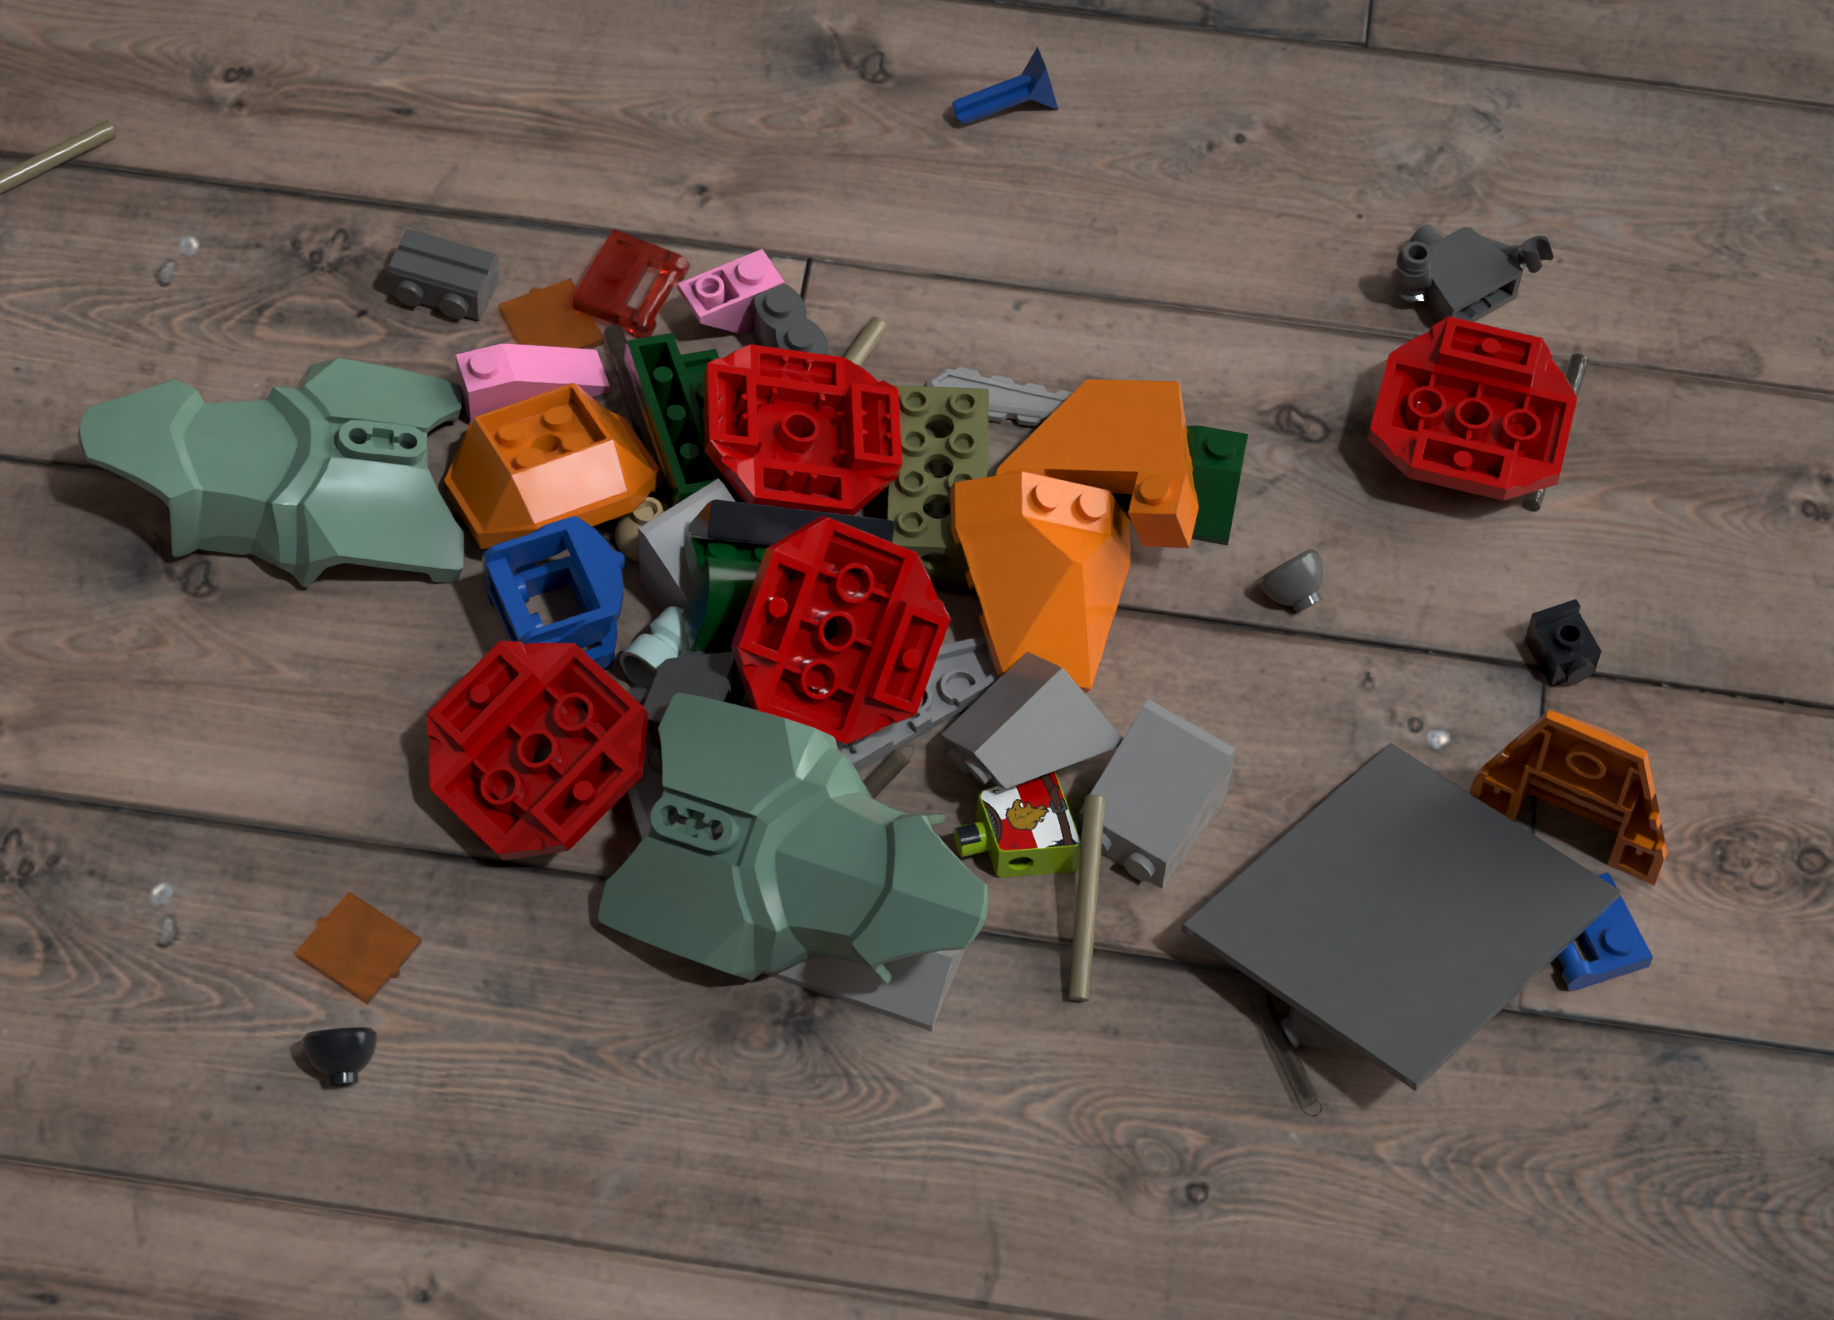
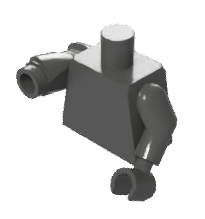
[1396,225,1554,324]
[629,648,749,751]

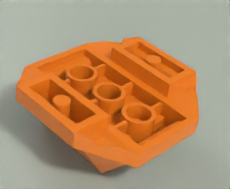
[444,383,663,549]

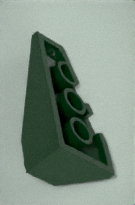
[1112,425,1248,546]

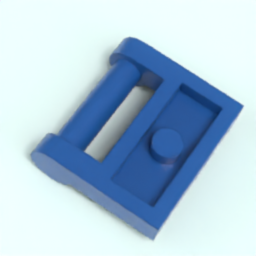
[1557,872,1653,990]

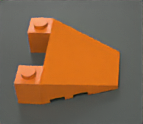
[996,379,1199,548]

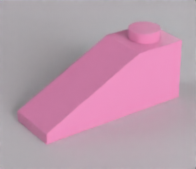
[455,343,610,423]

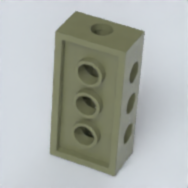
[887,385,989,582]

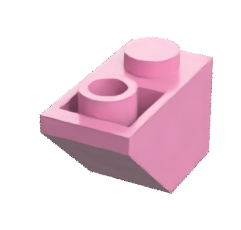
[678,249,785,334]

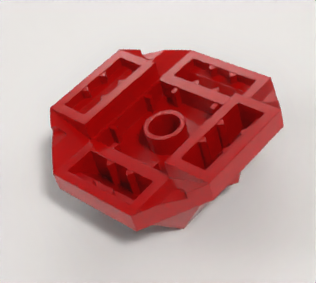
[703,344,903,515]

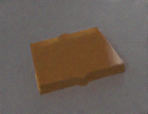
[499,278,605,349]
[295,892,422,1004]

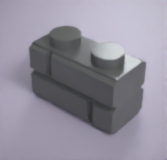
[388,229,499,320]

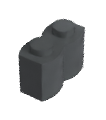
[754,284,828,355]

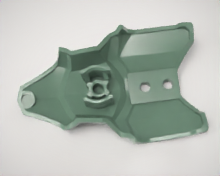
[78,358,464,587]
[598,693,988,985]

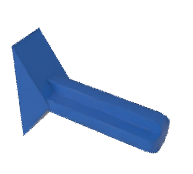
[952,46,1059,125]

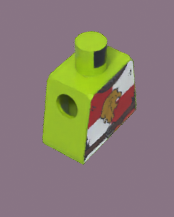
[953,771,1081,878]

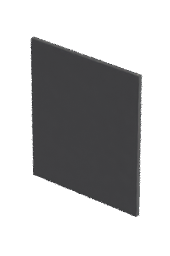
[1182,743,1620,1091]

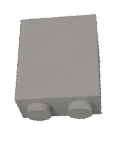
[638,478,762,654]
[941,652,1124,789]
[1077,699,1236,888]

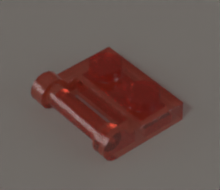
[573,229,690,339]

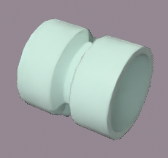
[620,606,713,687]

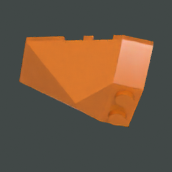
[950,471,1131,693]
[1470,709,1667,886]

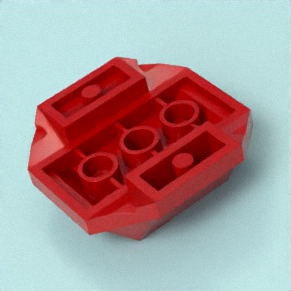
[1367,316,1578,501]
[731,516,951,744]
[427,641,649,861]

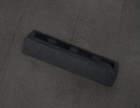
[688,499,894,545]

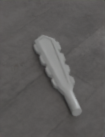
[925,367,1072,427]

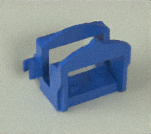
[482,516,625,669]

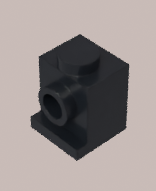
[1524,599,1601,687]

